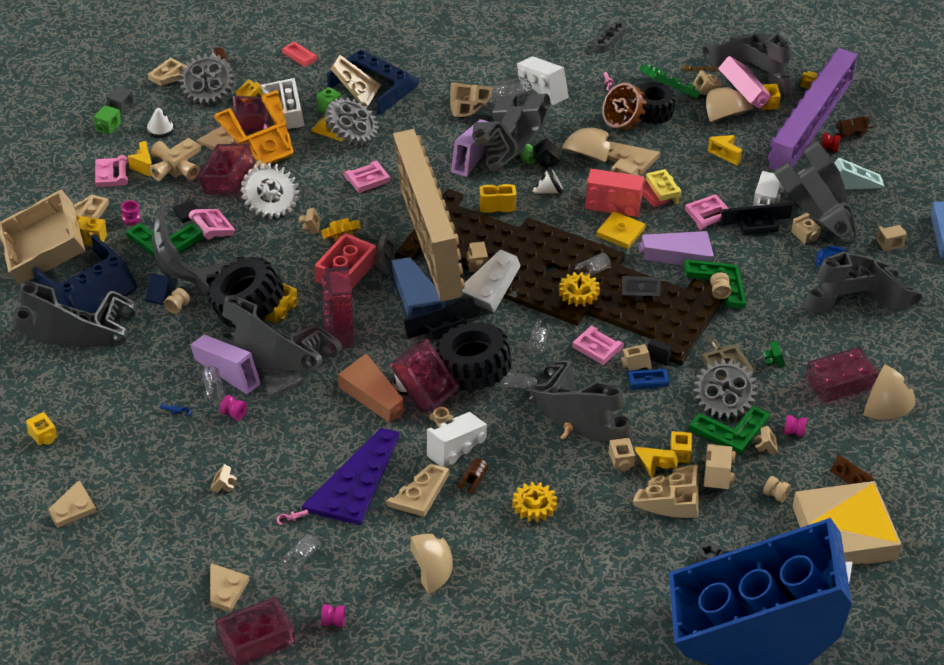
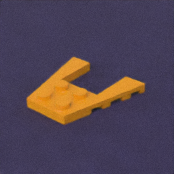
[214,90,294,165]

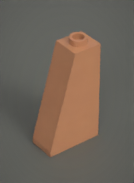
[338,354,403,423]

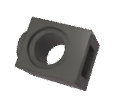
[106,86,134,115]

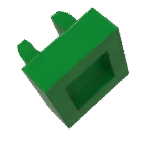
[763,341,786,368]

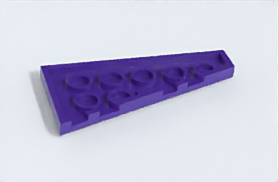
[302,428,400,526]

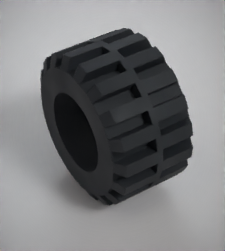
[632,81,676,124]

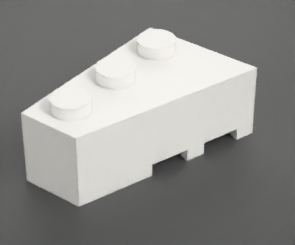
[517,56,569,105]
[261,78,305,129]
[461,249,520,312]
[427,412,487,468]

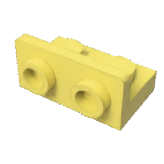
[646,169,681,205]

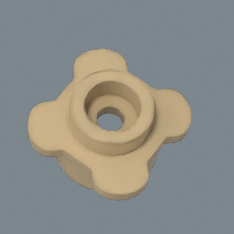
[429,407,453,427]

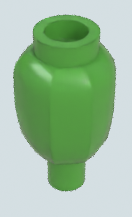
[519,144,536,164]

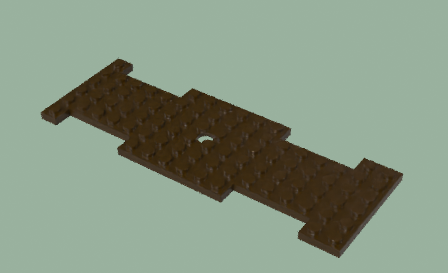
[395,189,725,366]

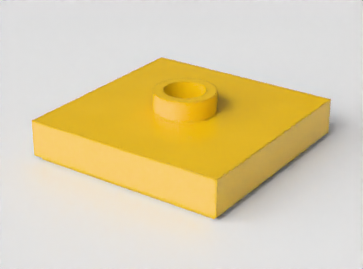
[596,211,646,249]

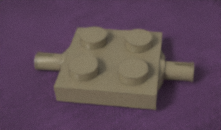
[702,339,754,388]

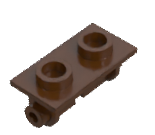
[835,116,874,138]
[830,454,874,484]

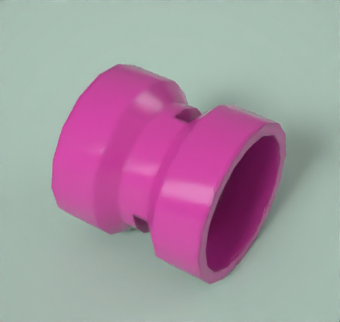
[121,200,141,226]
[219,395,247,421]
[784,415,807,438]
[321,604,345,628]

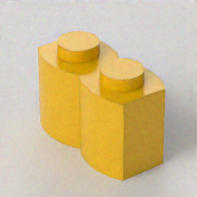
[479,184,516,213]

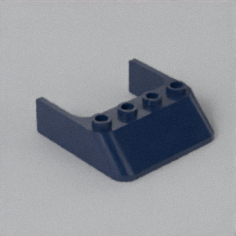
[327,50,419,115]
[32,235,137,313]

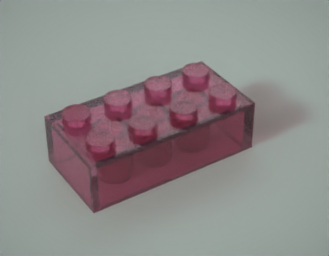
[321,266,354,350]

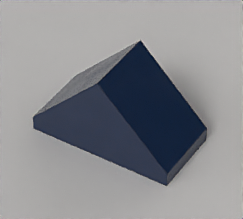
[145,273,178,305]

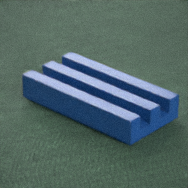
[627,369,670,390]

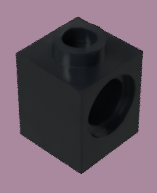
[533,138,561,169]

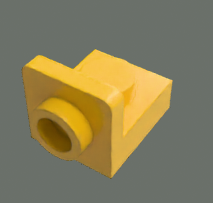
[800,71,818,89]
[235,79,263,105]

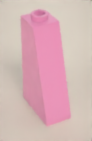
[718,56,771,109]

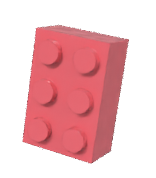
[585,169,644,217]
[314,233,376,295]

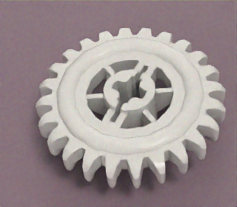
[240,163,300,219]

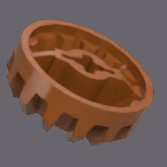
[602,83,646,131]

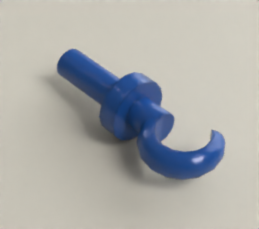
[160,404,191,416]

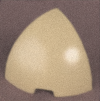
[450,83,493,117]
[706,87,753,122]
[561,128,610,162]
[863,365,915,420]
[411,534,453,594]

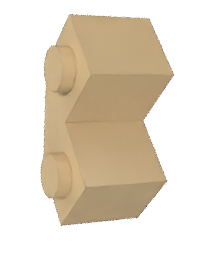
[703,444,736,489]

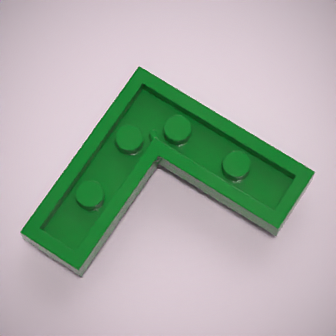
[639,63,700,98]
[126,223,204,257]
[683,259,747,309]
[688,406,770,455]

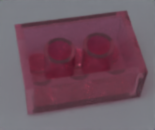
[198,143,255,195]
[389,339,460,413]
[805,347,879,404]
[215,596,295,665]

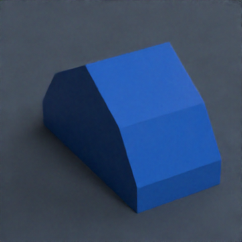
[669,518,852,665]

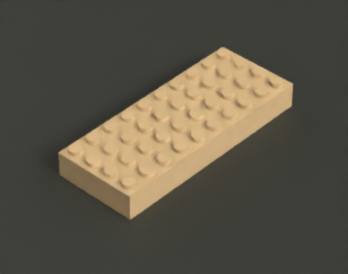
[393,129,465,302]

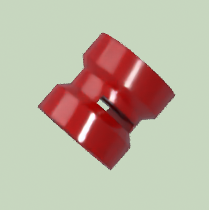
[821,133,841,153]

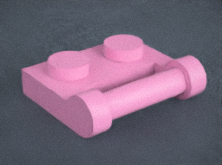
[95,155,128,187]
[344,161,390,193]
[685,194,729,230]
[189,209,235,240]
[572,326,624,365]

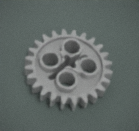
[179,53,235,106]
[324,97,379,146]
[694,359,758,421]

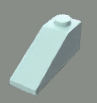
[834,158,884,189]

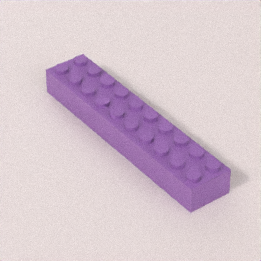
[768,48,858,170]

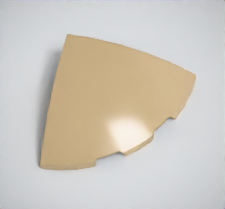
[633,465,699,518]

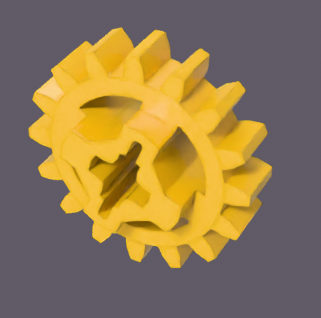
[321,218,362,242]
[559,272,600,307]
[512,482,557,522]

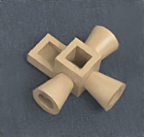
[149,138,201,181]

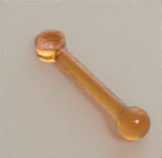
[683,65,718,71]

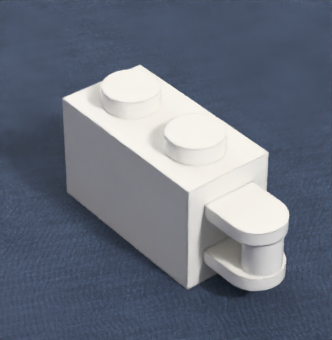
[753,171,784,206]

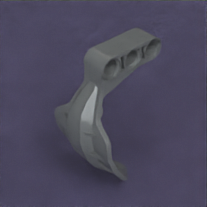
[152,197,248,296]

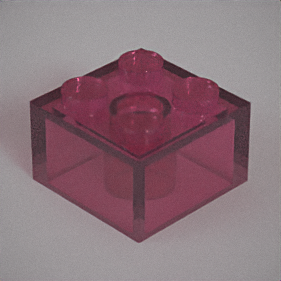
[232,96,268,133]

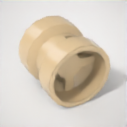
[710,272,731,299]
[164,288,190,314]
[763,476,791,503]

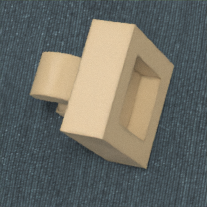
[299,208,321,234]
[754,426,778,454]
[210,464,237,493]

